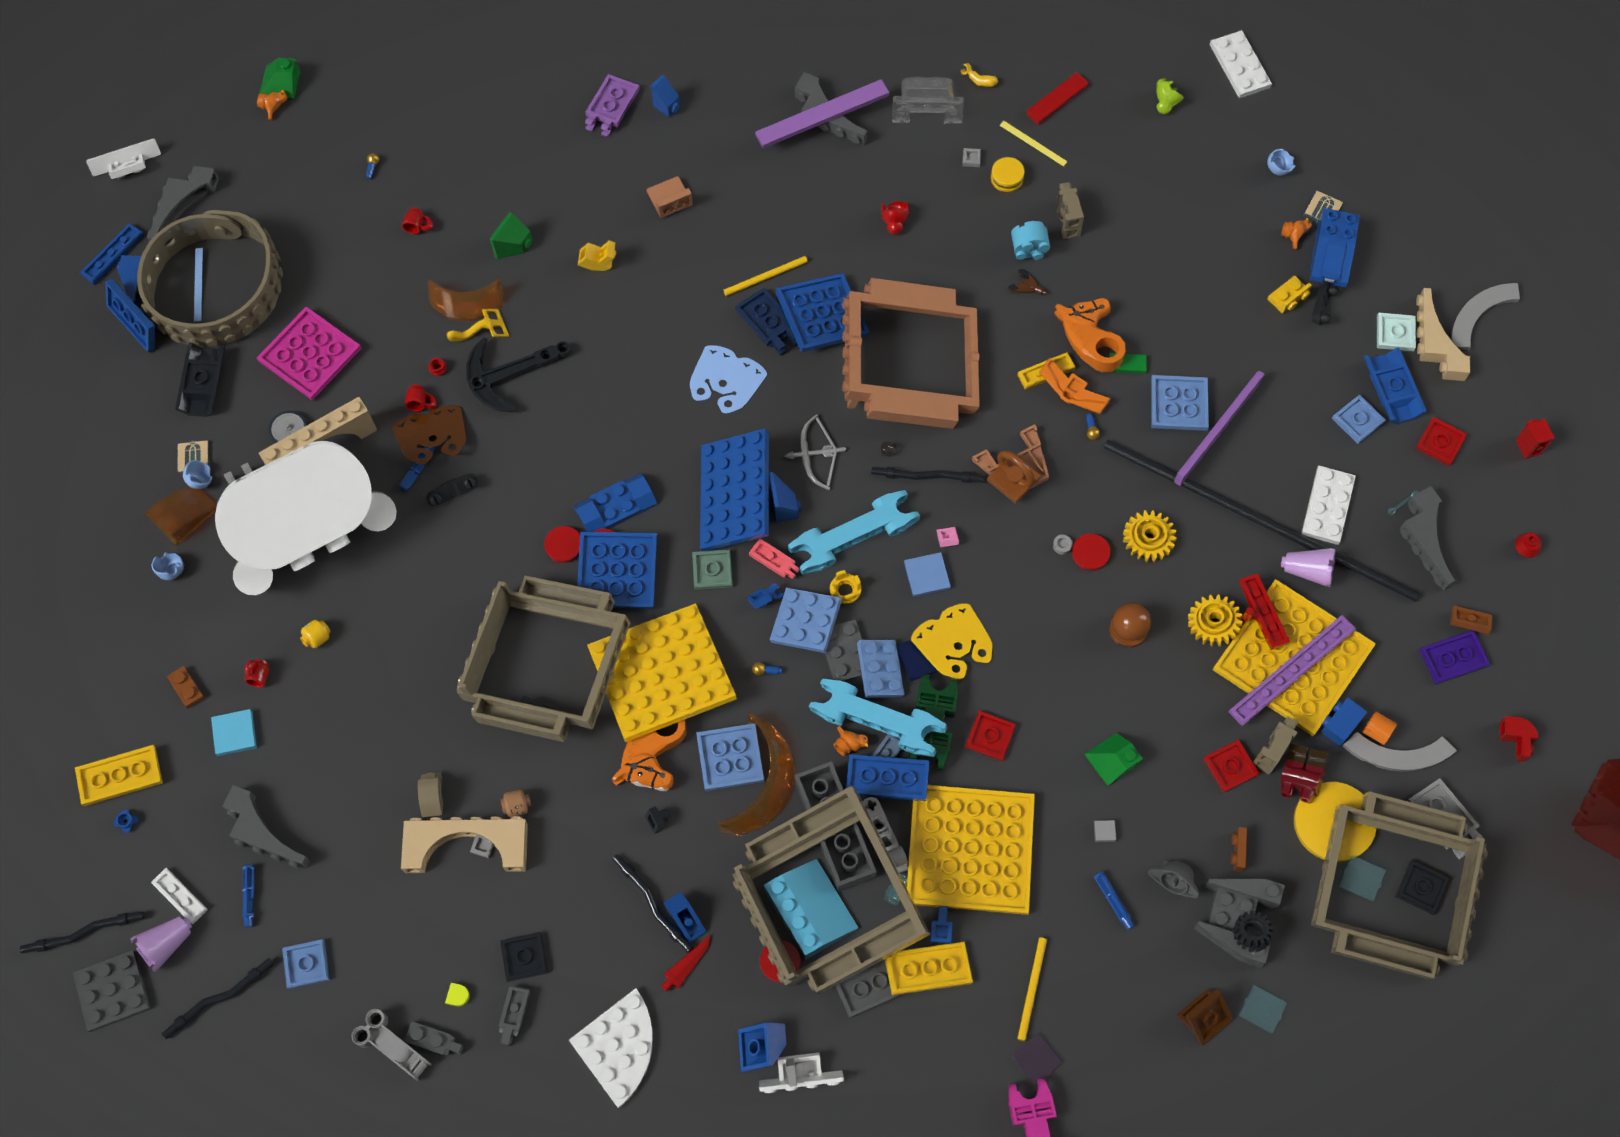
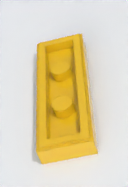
[1017,352,1075,390]

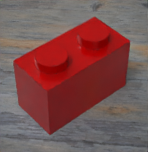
[1516,418,1555,459]

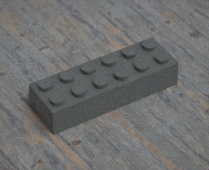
[794,761,876,892]

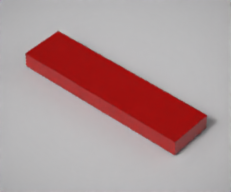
[1026,72,1089,125]

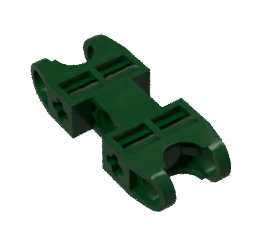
[909,674,958,771]

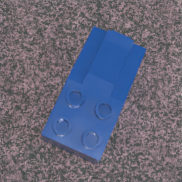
[1309,208,1360,288]

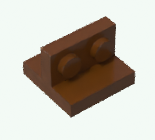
[1177,989,1233,1046]

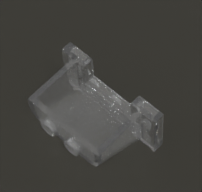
[892,77,964,123]

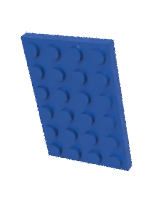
[700,428,769,551]

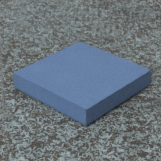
[1332,394,1386,444]
[904,552,951,597]
[282,939,330,989]

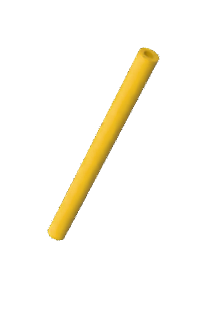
[723,256,808,296]
[1017,937,1047,1041]

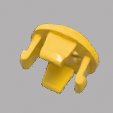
[830,570,861,604]

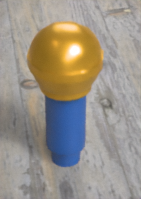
[366,153,379,179]
[1086,414,1100,440]
[752,662,782,676]

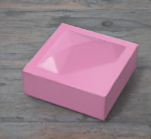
[937,527,959,547]

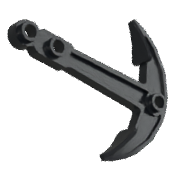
[466,337,571,412]

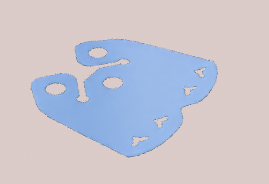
[690,345,767,413]

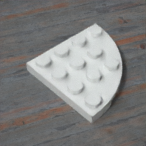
[569,989,653,1109]

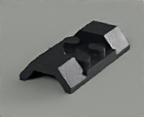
[175,343,226,417]

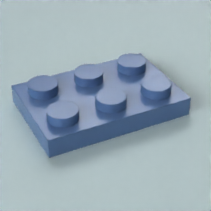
[857,640,904,698]

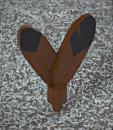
[1008,269,1047,295]

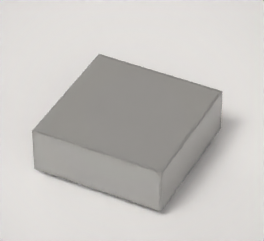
[962,148,981,167]
[1094,820,1116,842]
[470,834,494,858]
[786,1058,797,1087]

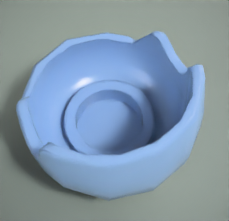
[1267,149,1295,176]
[183,460,213,490]
[151,552,185,581]

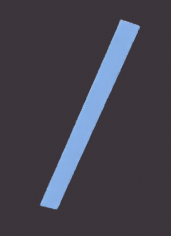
[194,248,203,322]

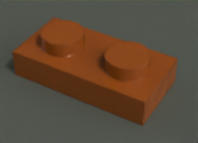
[1450,605,1492,634]
[167,666,204,709]
[1231,827,1247,872]

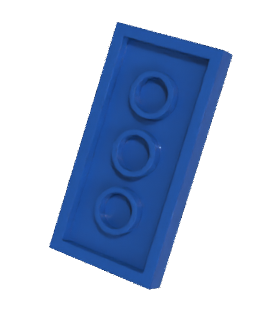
[105,279,156,353]
[846,754,929,801]

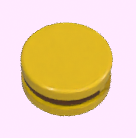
[991,157,1025,192]

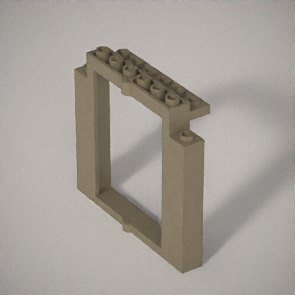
[732,786,930,994]

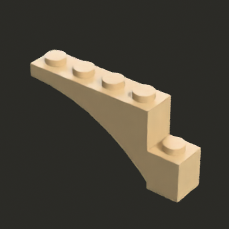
[1416,288,1470,381]

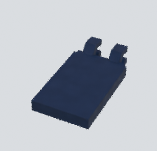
[735,288,798,356]

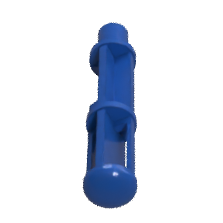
[398,446,436,492]
[242,864,255,928]
[1094,871,1134,930]

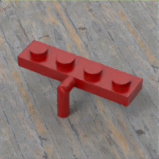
[1239,573,1290,650]

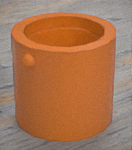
[1362,711,1397,745]

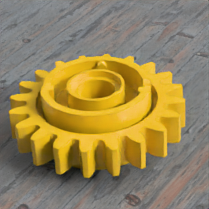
[1123,510,1177,562]
[1188,594,1243,646]

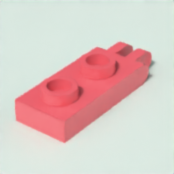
[749,539,800,579]

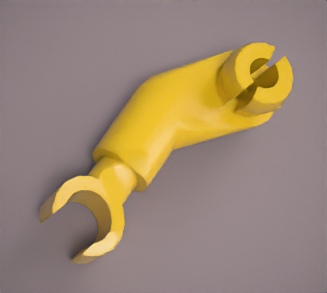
[961,63,998,87]

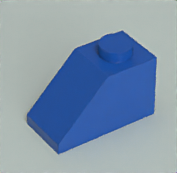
[651,75,680,117]
[663,892,706,943]

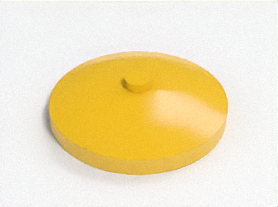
[1294,782,1376,862]

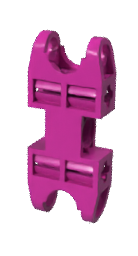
[1009,1078,1057,1137]

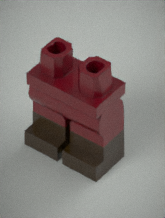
[1280,743,1330,804]

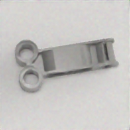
[863,797,908,874]
[351,1009,431,1081]

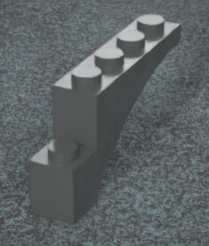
[795,72,867,146]
[147,166,219,241]
[1400,486,1455,591]
[222,785,310,869]

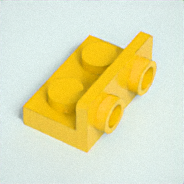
[1268,275,1312,314]

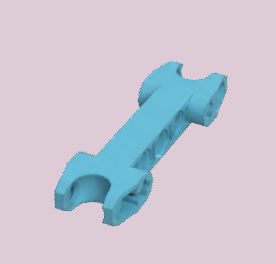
[788,490,920,575]
[809,679,947,757]

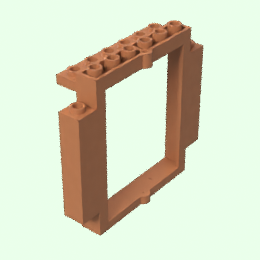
[842,278,979,429]

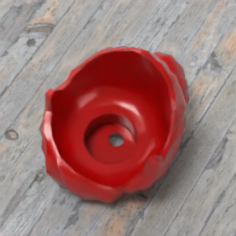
[881,201,909,235]

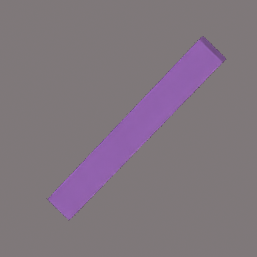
[755,79,889,148]
[1174,371,1264,486]
[1229,615,1356,726]

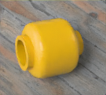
[300,620,331,648]

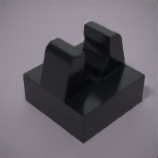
[645,806,670,834]

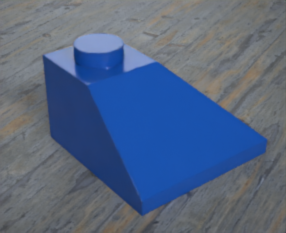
[769,472,801,522]
[738,1022,786,1072]

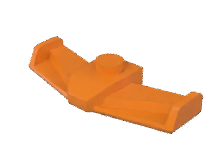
[1039,357,1111,414]

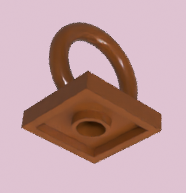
[987,451,1041,504]

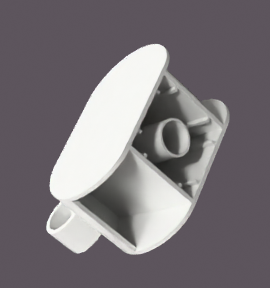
[215,441,397,595]

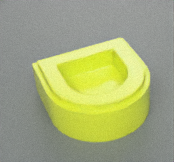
[445,983,469,1007]

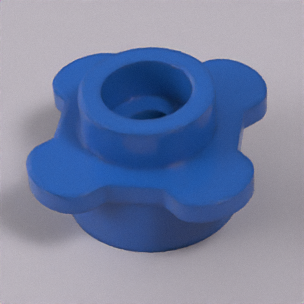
[114,809,138,833]

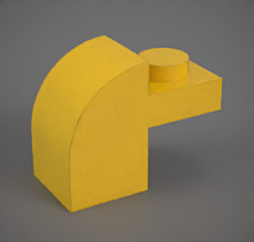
[578,240,616,271]

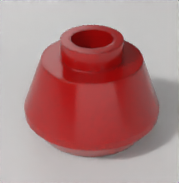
[1515,533,1542,558]

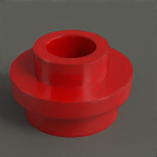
[428,358,447,376]

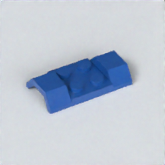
[1364,347,1427,424]
[573,473,657,532]

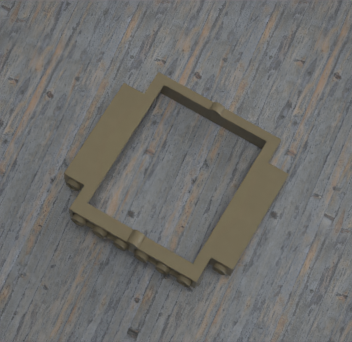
[457,576,630,742]
[1311,791,1488,979]

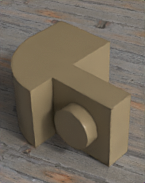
[418,772,444,817]

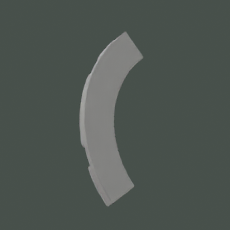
[1450,283,1520,350]
[1343,731,1457,772]

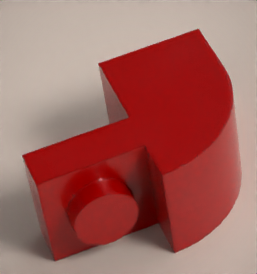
[1500,716,1539,762]

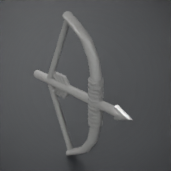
[783,414,847,490]

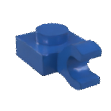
[747,583,783,609]
[930,907,953,944]

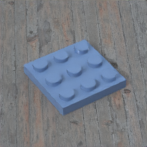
[1151,375,1209,431]
[770,588,842,653]
[696,723,764,791]

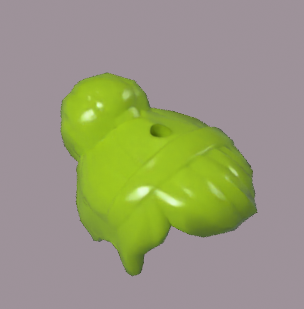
[1156,78,1184,114]

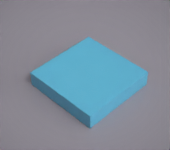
[211,709,257,756]

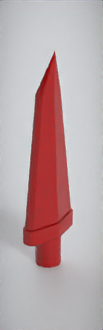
[661,934,711,992]

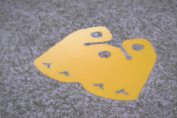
[911,604,992,679]

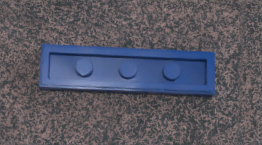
[80,223,144,285]

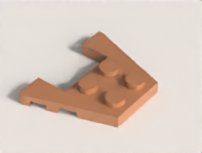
[972,424,1049,489]

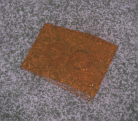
[144,486,217,546]

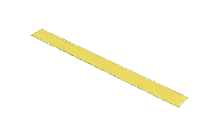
[1000,121,1068,166]

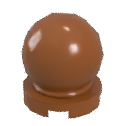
[1109,602,1151,648]

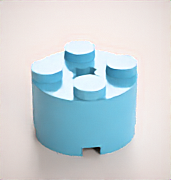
[1011,221,1050,260]

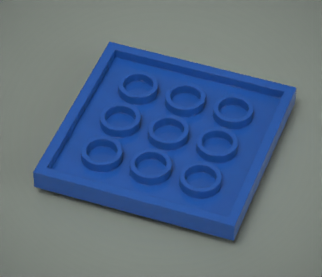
[776,273,870,352]
[577,532,657,609]

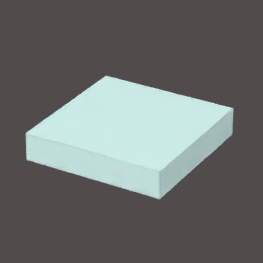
[1377,313,1416,352]

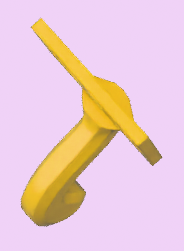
[447,309,509,342]

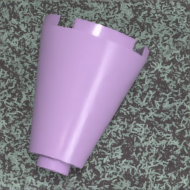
[1281,548,1336,587]
[130,917,192,972]

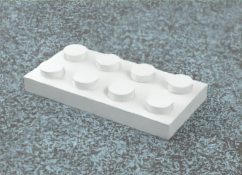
[1210,30,1272,98]
[1301,466,1355,545]

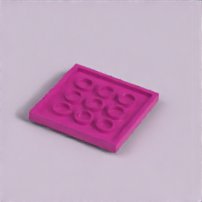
[257,307,362,401]

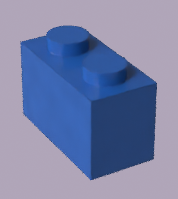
[1321,698,1367,747]

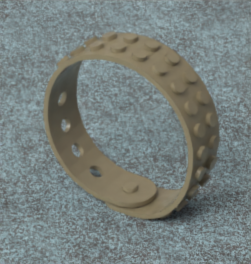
[137,210,283,347]

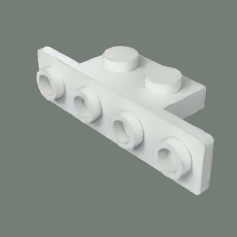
[86,138,161,179]
[759,1052,844,1093]

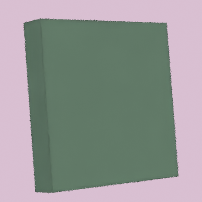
[692,549,733,590]

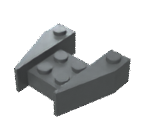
[1194,879,1285,968]

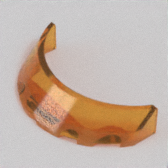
[718,712,794,836]

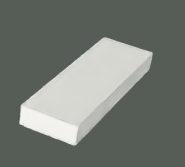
[151,868,208,924]

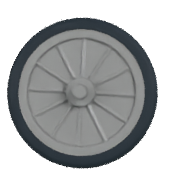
[268,411,308,443]

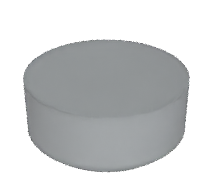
[1053,535,1073,555]

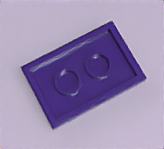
[1419,630,1491,685]

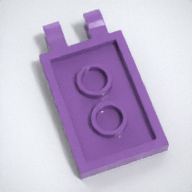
[585,74,640,137]

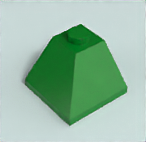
[259,58,301,100]
[490,212,533,259]
[1084,733,1143,787]

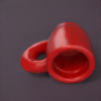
[401,207,434,235]
[405,384,437,412]
[244,659,269,688]

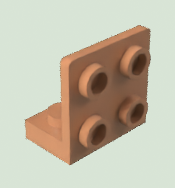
[647,176,693,218]

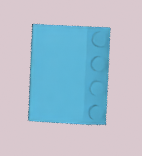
[764,859,859,960]

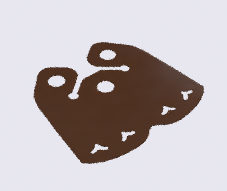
[392,405,466,465]

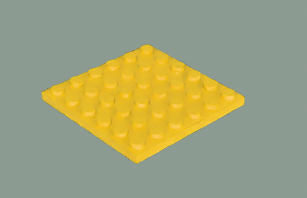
[1212,579,1376,736]
[587,603,737,742]
[907,785,1035,915]

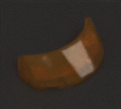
[428,279,504,321]

